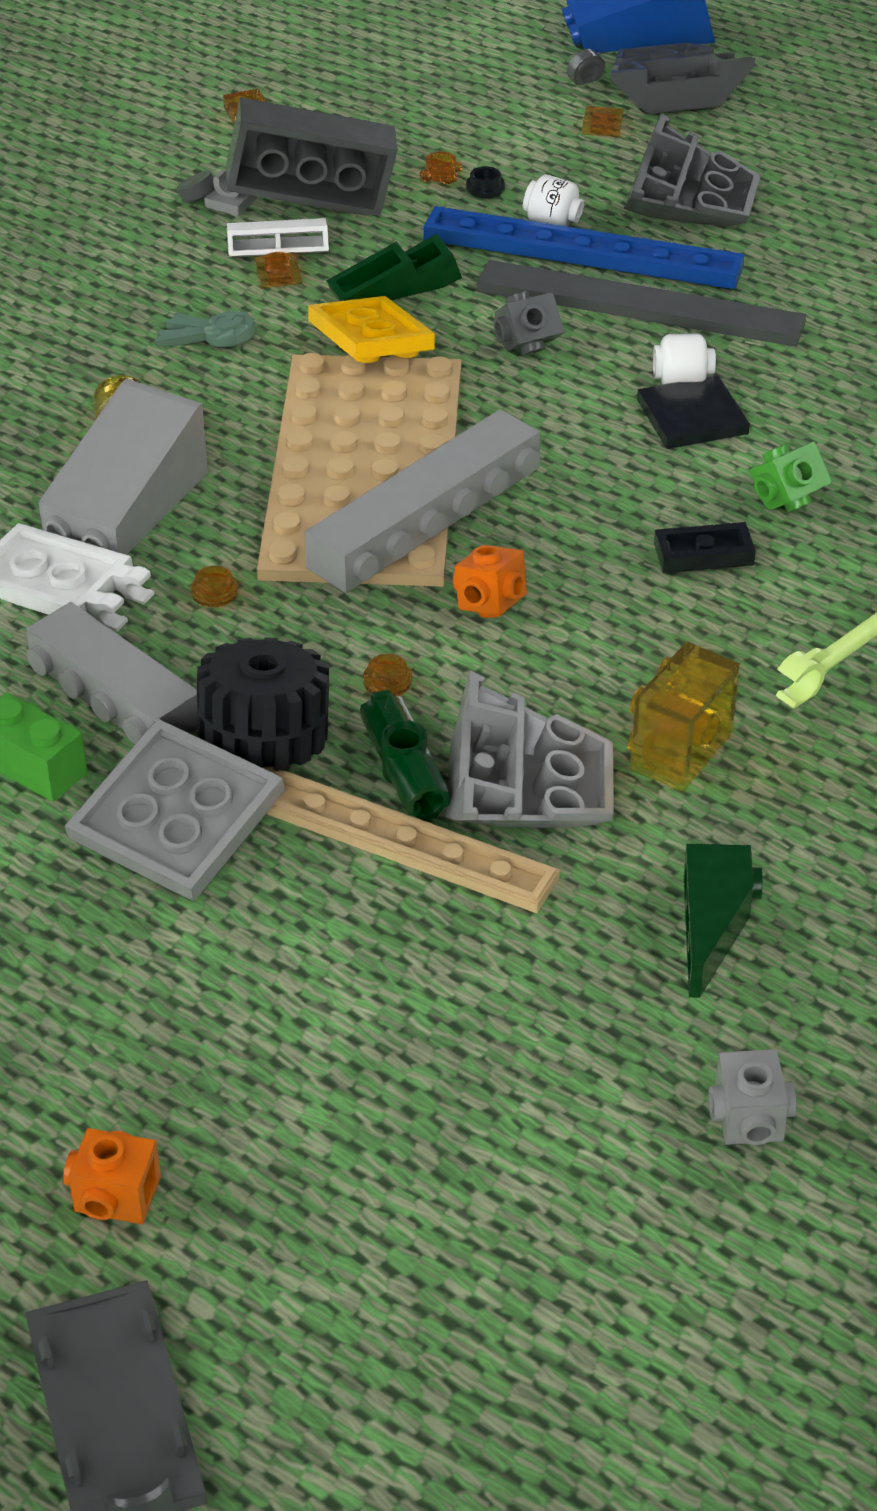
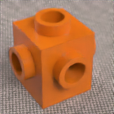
[453,545,527,618]
[63,1128,161,1225]

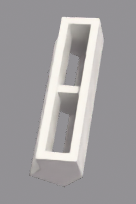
[227,218,329,258]

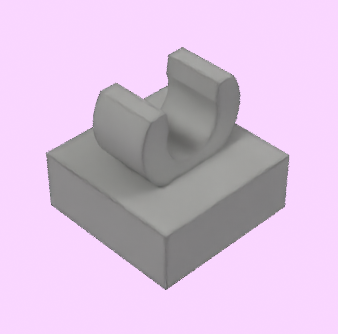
[204,169,258,216]

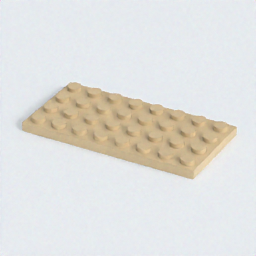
[257,353,461,586]

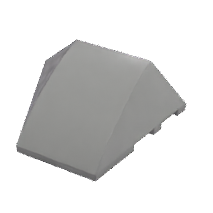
[446,670,614,828]

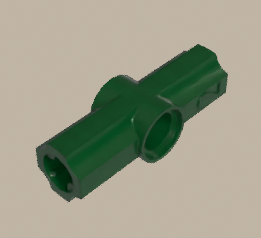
[360,689,450,821]

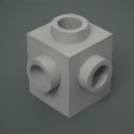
[708,1049,796,1145]

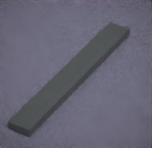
[477,260,806,347]

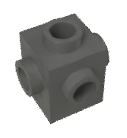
[493,291,565,356]

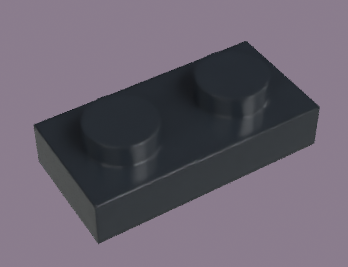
[654,522,756,573]

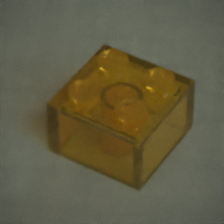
[627,641,740,792]

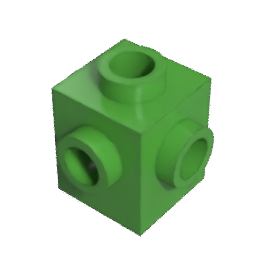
[749,441,832,513]

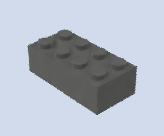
[226,97,398,215]

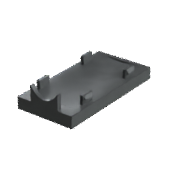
[25,1280,207,1511]

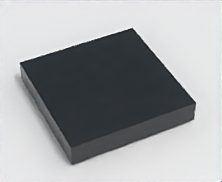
[637,375,750,449]

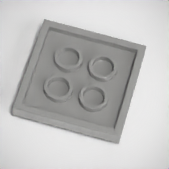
[65,719,285,902]

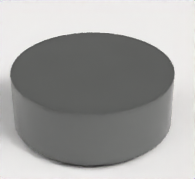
[567,49,605,86]
[176,170,215,203]

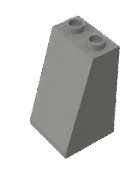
[38,379,208,555]

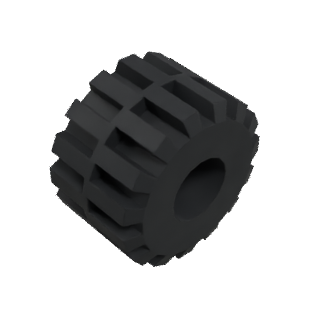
[197,637,329,771]

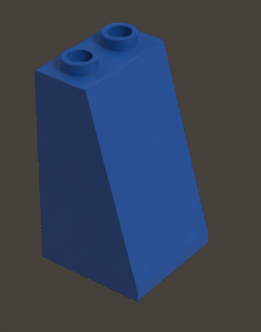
[561,0,715,53]

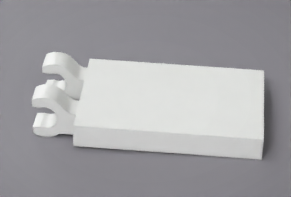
[0,523,154,632]

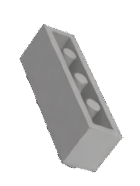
[26,602,197,745]

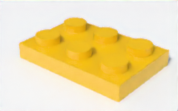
[308,296,435,363]

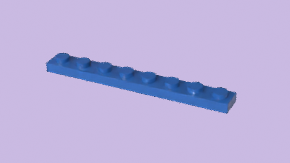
[424,206,745,289]

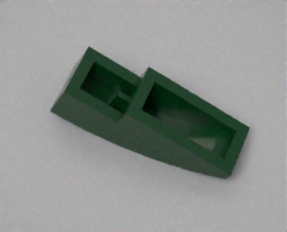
[326,234,462,301]

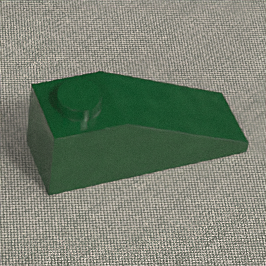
[683,844,763,998]

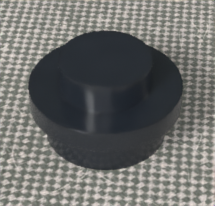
[466,166,505,198]

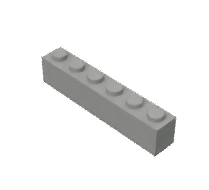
[305,409,540,593]

